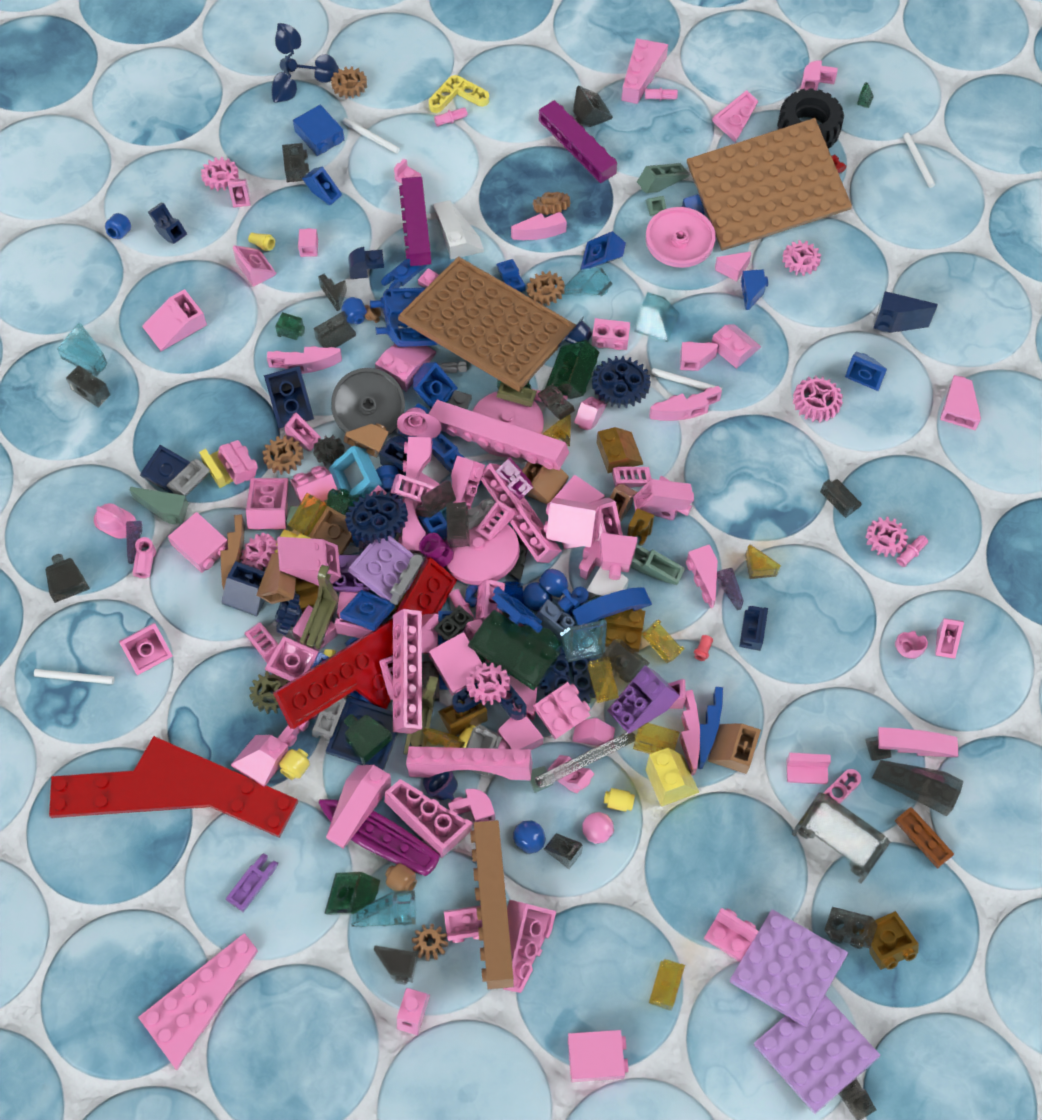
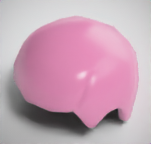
[895,631,928,659]
[582,812,614,844]

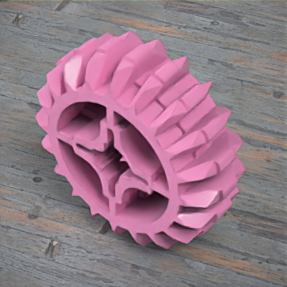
[793,375,843,423]

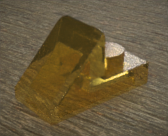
[542,413,571,446]

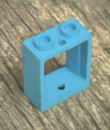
[329,446,382,506]

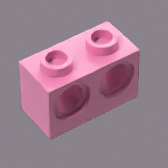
[592,318,630,350]
[475,579,505,626]

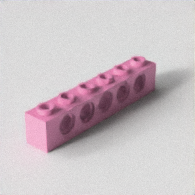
[480,463,562,563]
[393,609,422,734]

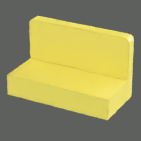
[199,448,233,488]

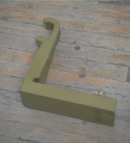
[300,565,339,649]
[403,676,438,755]

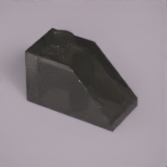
[374,945,418,985]

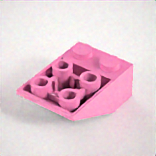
[142,289,207,351]
[562,497,623,549]
[277,537,341,586]

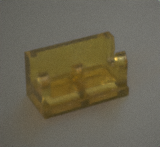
[288,493,329,536]
[641,619,685,663]
[587,656,619,703]
[633,723,680,754]
[649,959,685,1011]

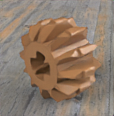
[412,923,448,961]

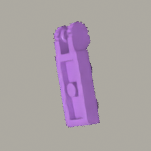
[226,853,278,912]

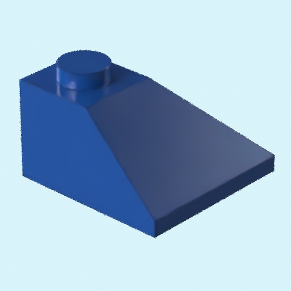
[580,231,626,271]
[845,351,887,391]
[413,362,458,409]

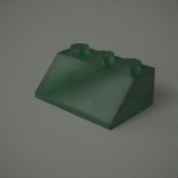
[544,340,600,399]

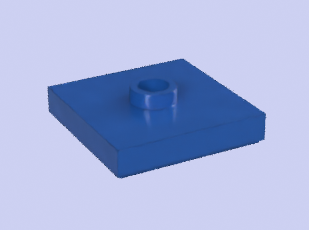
[340,590,395,631]

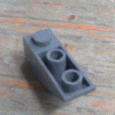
[535,600,594,648]

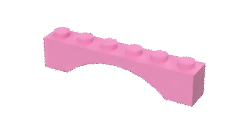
[398,437,432,553]
[406,746,533,780]

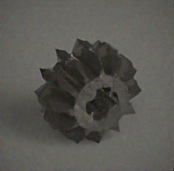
[313,435,345,466]

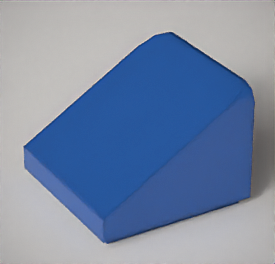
[682,194,705,215]

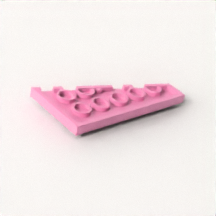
[138,933,258,1070]

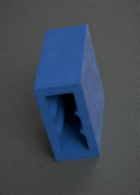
[293,104,345,156]

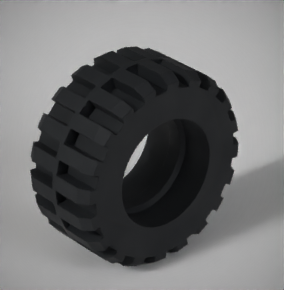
[777,88,844,149]

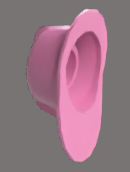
[397,407,442,439]
[94,503,137,539]

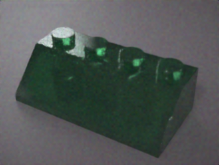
[468,610,560,691]

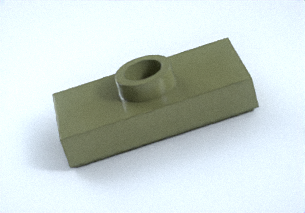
[497,382,537,407]

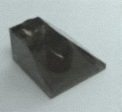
[573,85,613,127]

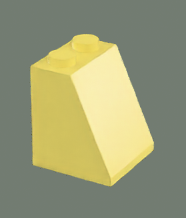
[645,748,699,807]

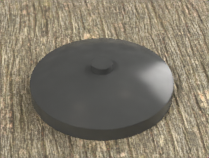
[331,368,405,436]

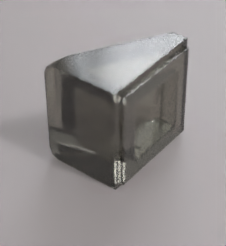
[865,736,892,761]

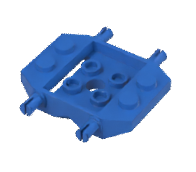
[370,288,438,347]

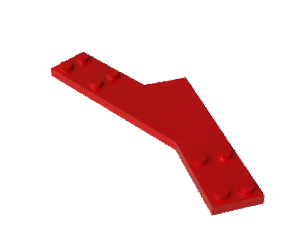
[273,557,457,729]
[49,736,299,838]

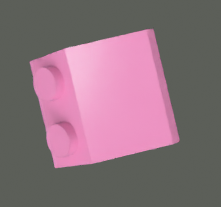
[711,324,761,369]

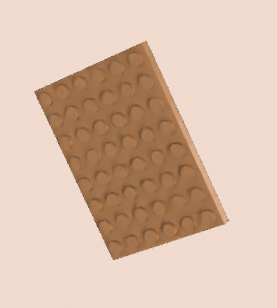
[686,118,852,251]
[398,256,576,392]

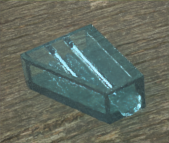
[57,322,107,376]

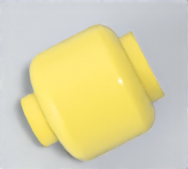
[279,748,310,780]

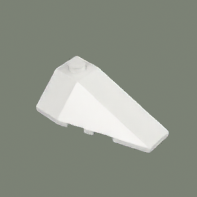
[433,200,484,259]

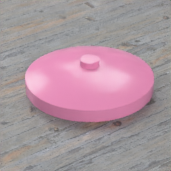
[645,207,715,268]
[473,391,544,457]
[446,518,520,585]

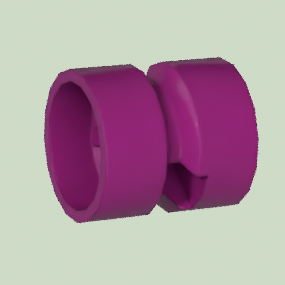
[419,533,454,567]

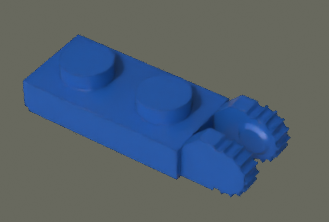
[381,259,427,289]

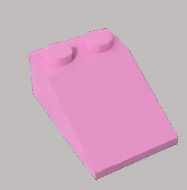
[375,344,436,392]
[246,478,289,530]

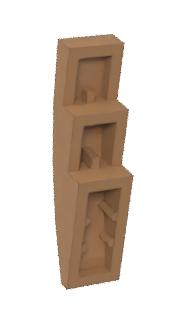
[220,514,245,590]

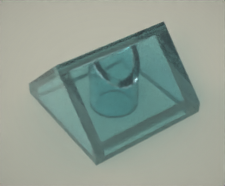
[560,620,607,662]

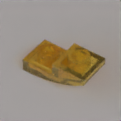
[422,728,465,748]

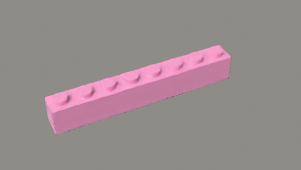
[429,400,569,470]

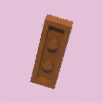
[895,807,954,869]

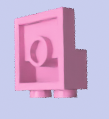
[532,682,591,739]

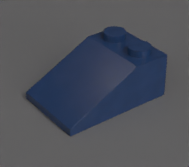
[873,291,938,333]
[264,366,314,429]

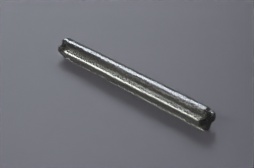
[535,732,636,788]

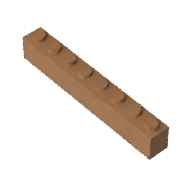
[470,820,514,990]

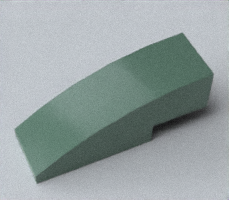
[630,544,685,585]

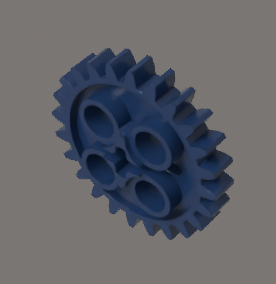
[592,356,651,408]
[345,491,408,544]
[539,645,604,703]

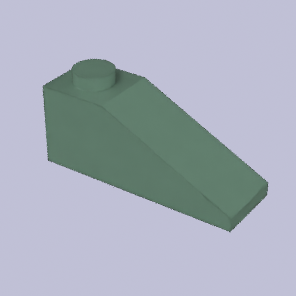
[637,163,690,193]
[129,487,189,524]

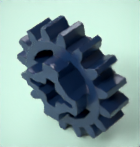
[275,593,301,635]

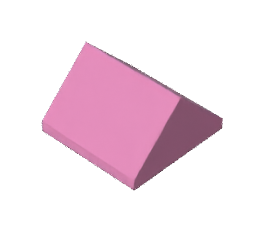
[233,245,276,287]
[119,622,173,675]
[265,636,319,681]

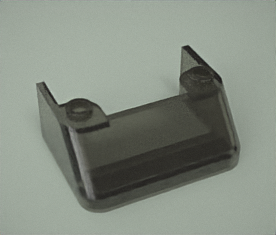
[792,792,890,883]

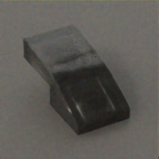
[537,384,575,420]

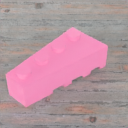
[621,38,668,104]
[384,779,473,858]

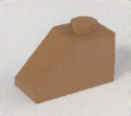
[610,484,638,522]

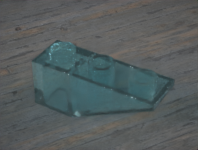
[351,891,416,927]

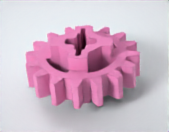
[201,157,239,191]
[782,240,821,276]
[865,517,908,557]
[240,532,278,571]
[466,663,510,705]

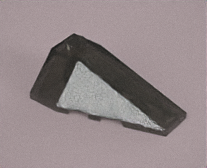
[872,760,963,816]

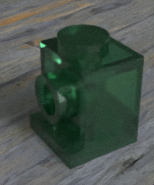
[275,312,305,340]
[326,488,360,515]

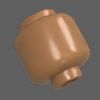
[385,863,417,895]

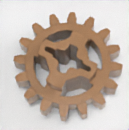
[331,66,367,99]
[533,192,571,215]
[527,271,565,306]
[262,435,304,475]

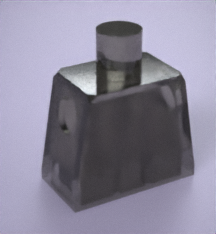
[45,554,90,603]

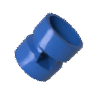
[376,465,400,497]

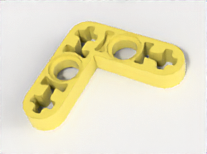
[429,75,489,113]

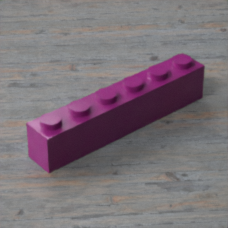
[539,100,617,183]
[399,177,431,266]

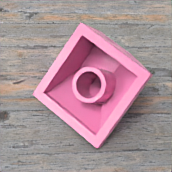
[231,735,288,786]

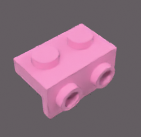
[443,905,482,943]

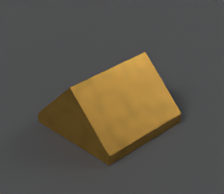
[438,696,488,738]

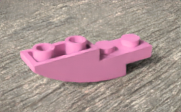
[267,346,342,374]
[649,385,722,421]

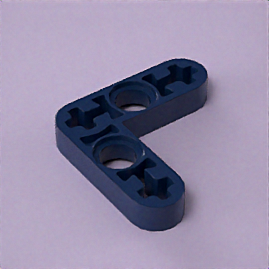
[452,679,527,720]

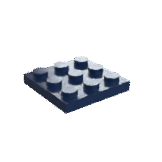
[326,697,398,771]

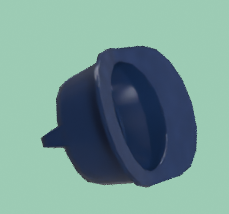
[558,316,592,347]
[423,771,458,801]

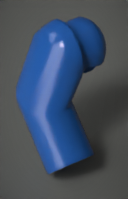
[465,585,479,607]

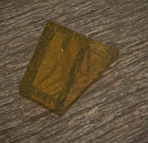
[745,544,781,579]

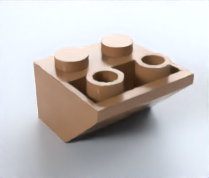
[522,461,569,504]
[708,723,761,774]

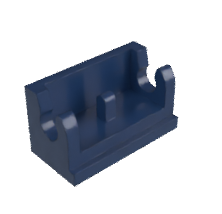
[739,606,768,651]

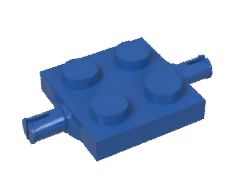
[492,587,543,633]

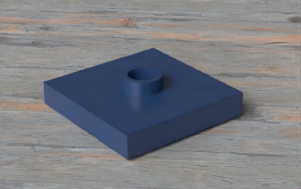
[140,445,191,494]

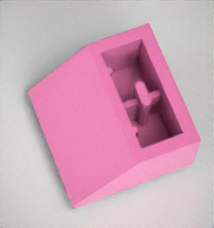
[290,466,339,509]

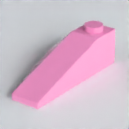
[326,765,391,849]
[503,900,556,993]

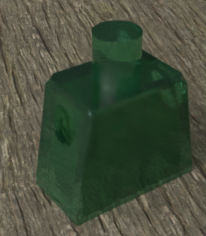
[344,714,393,765]

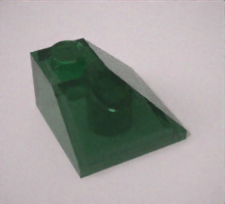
[324,872,380,915]

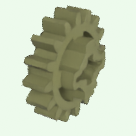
[249,671,290,714]

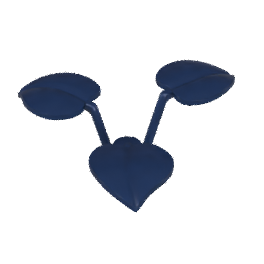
[272,23,339,103]

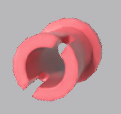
[694,635,713,661]

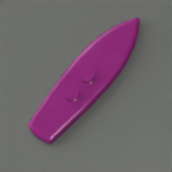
[318,799,440,876]

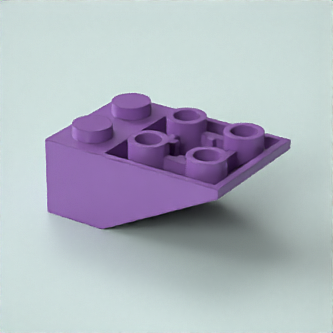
[607,665,680,734]

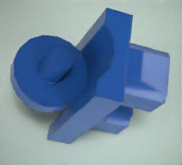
[558,586,589,616]

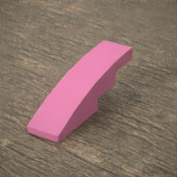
[679,690,700,775]
[878,727,958,757]

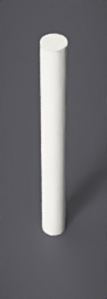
[342,118,400,154]
[903,132,935,188]
[651,368,722,390]
[34,669,114,684]

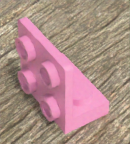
[704,908,759,962]

